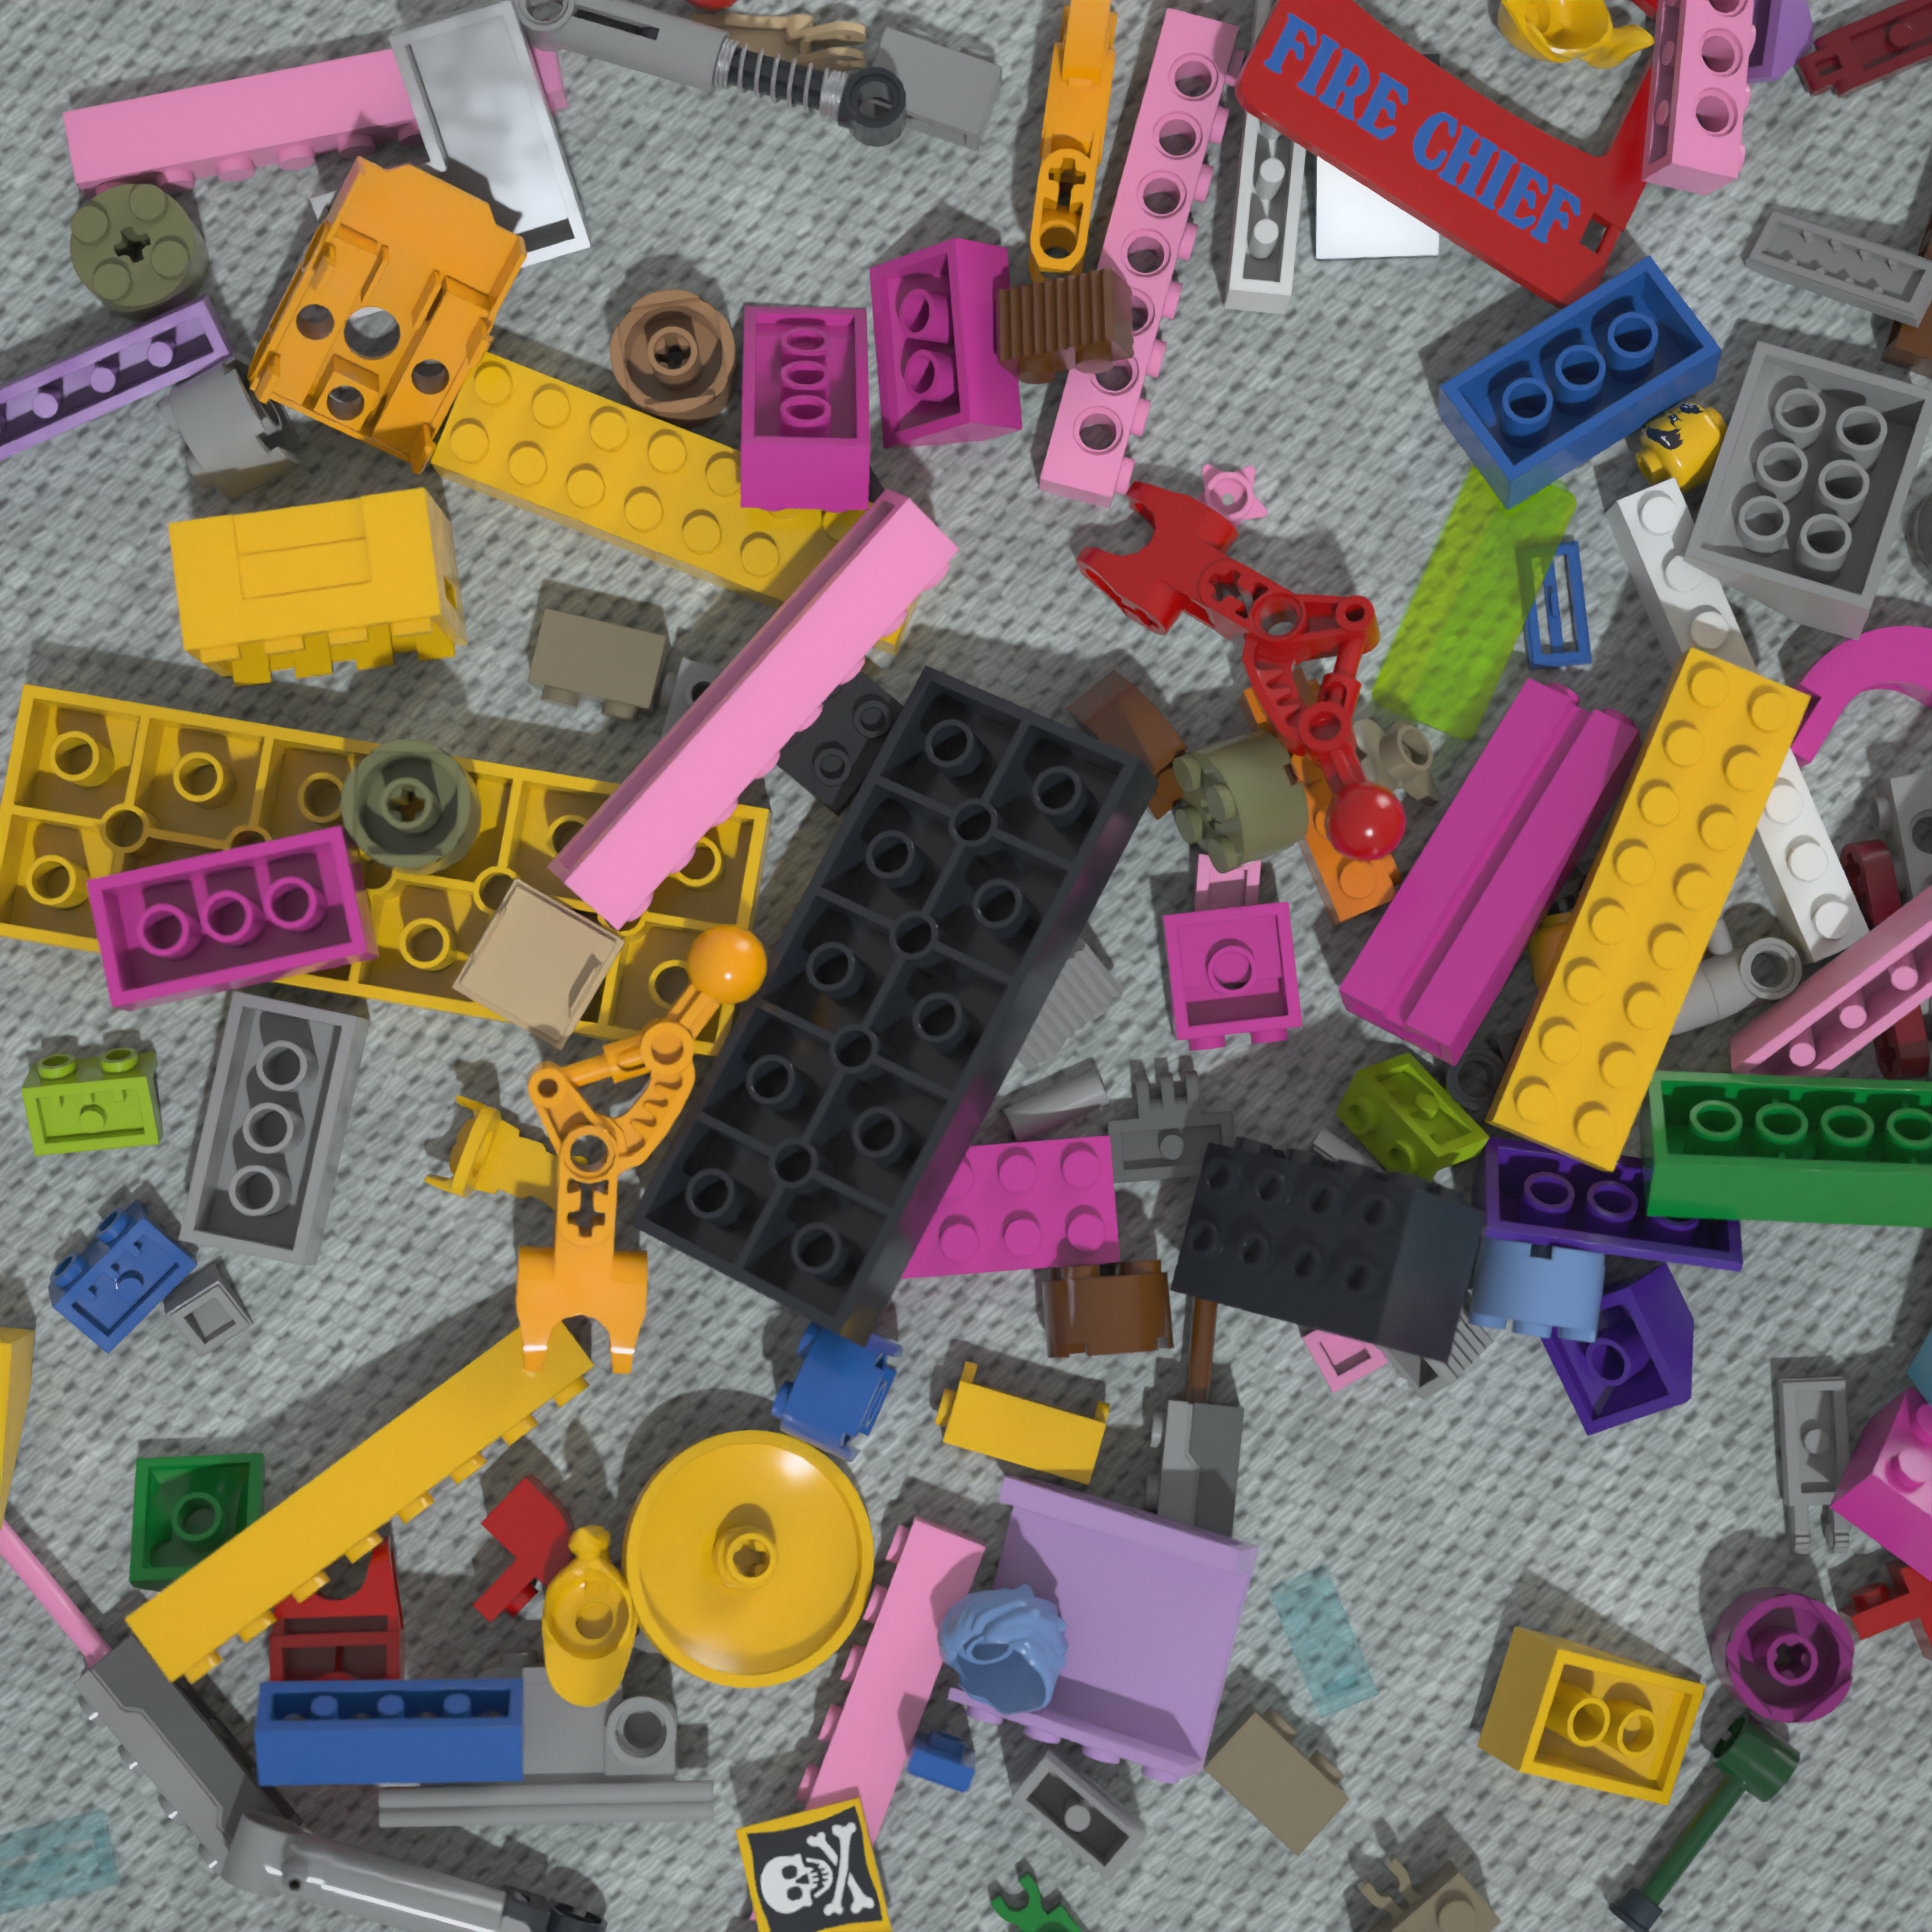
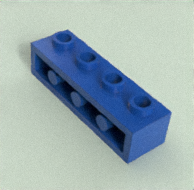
[254,1678,525,1786]

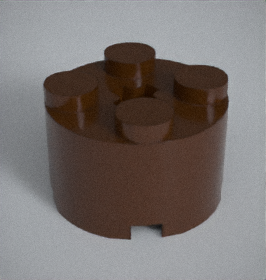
[1042,1260,1174,1358]

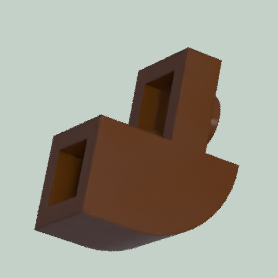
[1066,669,1187,820]

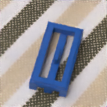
[1515,541,1592,671]

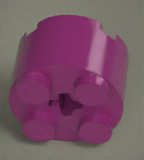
[1711,1586,1855,1723]

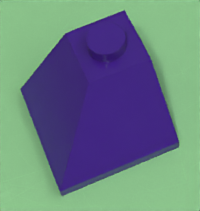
[1540,1263,1694,1436]

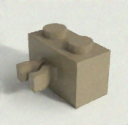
[1357,1854,1502,1932]

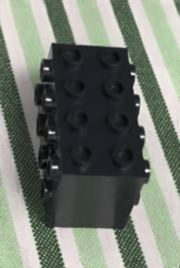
[1170,1136,1486,1364]

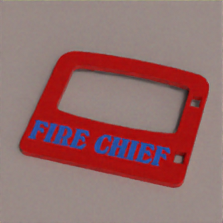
[1235,0,1705,310]

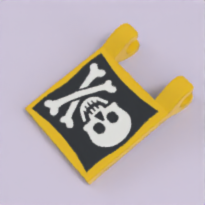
[735,1797,893,1932]

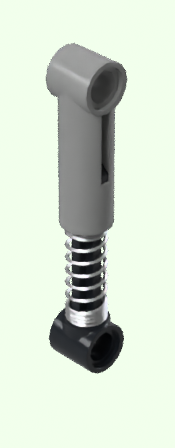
[514,0,907,147]

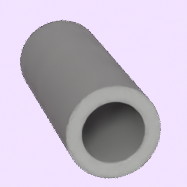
[1003,1069,1109,1142]

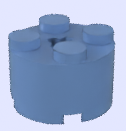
[1468,1236,1606,1342]

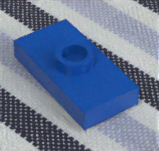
[907,1730,975,1793]

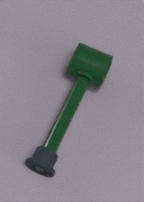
[1608,1712,1800,1932]

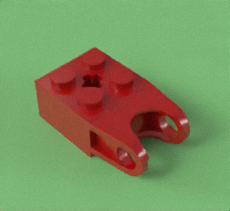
[269,1535,405,1682]

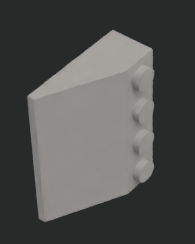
[1683,341,1932,641]

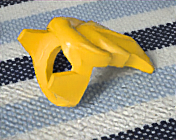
[423,1095,589,1214]

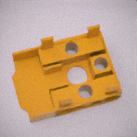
[247,156,527,475]

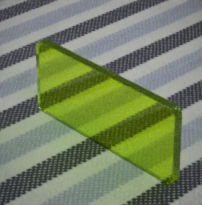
[1372,465,1576,741]

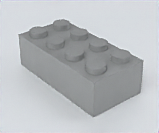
[178,991,370,1266]

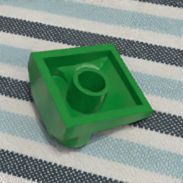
[129,1453,265,1592]

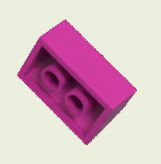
[869,237,1023,449]

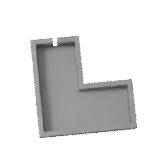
[310,0,591,320]

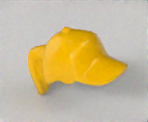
[1497,0,1654,69]
[542,1525,638,1707]

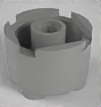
[159,353,303,499]

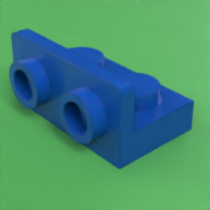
[48,1199,198,1354]

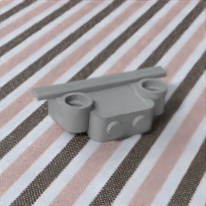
[379,1648,714,1828]

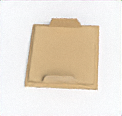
[452,878,626,1051]

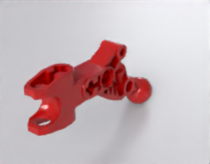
[1075,481,1406,863]

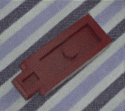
[1796,0,1932,98]

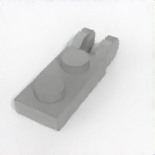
[1777,1376,1850,1555]

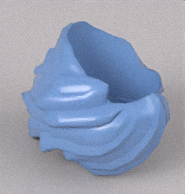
[937,1583,1068,1715]

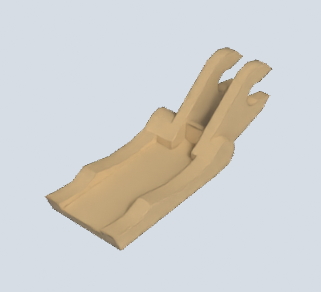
[689,12,866,72]

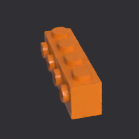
[1238,667,1402,927]

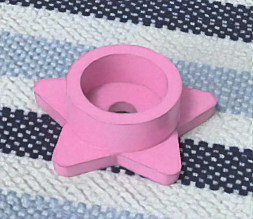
[1196,464,1267,529]

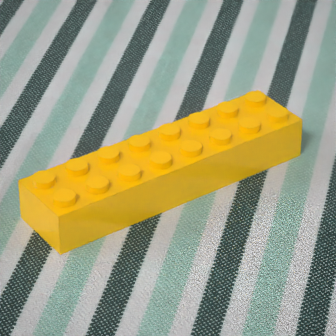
[430,352,921,656]
[1484,647,1811,1172]

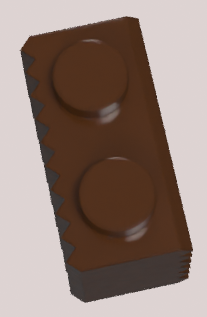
[996,268,1135,384]

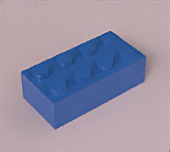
[1439,255,1722,511]

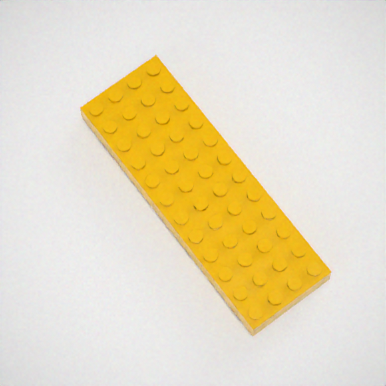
[0,684,773,1059]

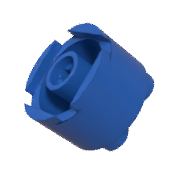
[770,1321,903,1462]

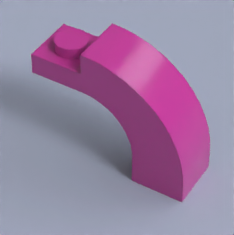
[1790,626,1932,768]

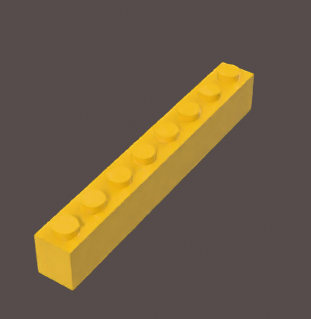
[125,1321,595,1684]

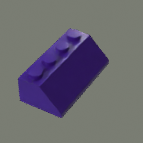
[1471,1137,1744,1272]

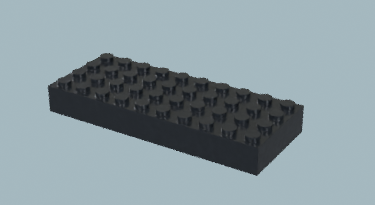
[628,665,1160,1348]

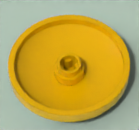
[621,1430,874,1688]

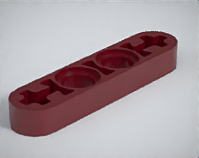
[1840,839,1930,1081]

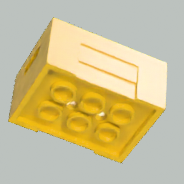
[168,487,468,688]

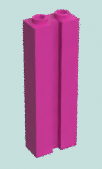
[1338,678,1641,1067]

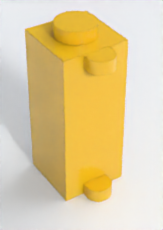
[934,1361,1110,1485]

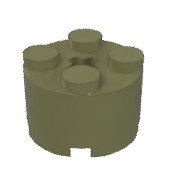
[70,183,209,322]
[1173,728,1309,874]
[341,739,481,875]

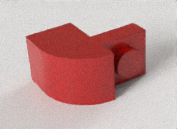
[472,1473,576,1623]
[1837,1559,1932,1661]

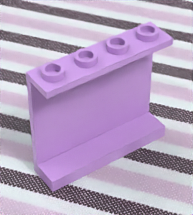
[947,1474,1259,1784]

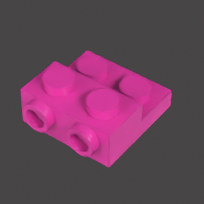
[1162,901,1302,1051]

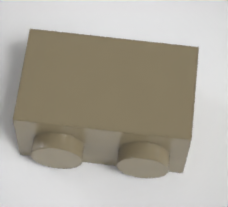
[527,608,671,723]
[1203,1704,1349,1856]

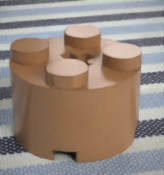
[610,289,740,429]

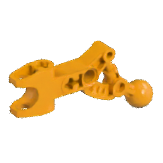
[1028,0,1118,283]
[515,924,767,1374]

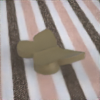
[1352,718,1440,807]

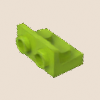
[21,1047,163,1156]
[1336,1052,1489,1183]

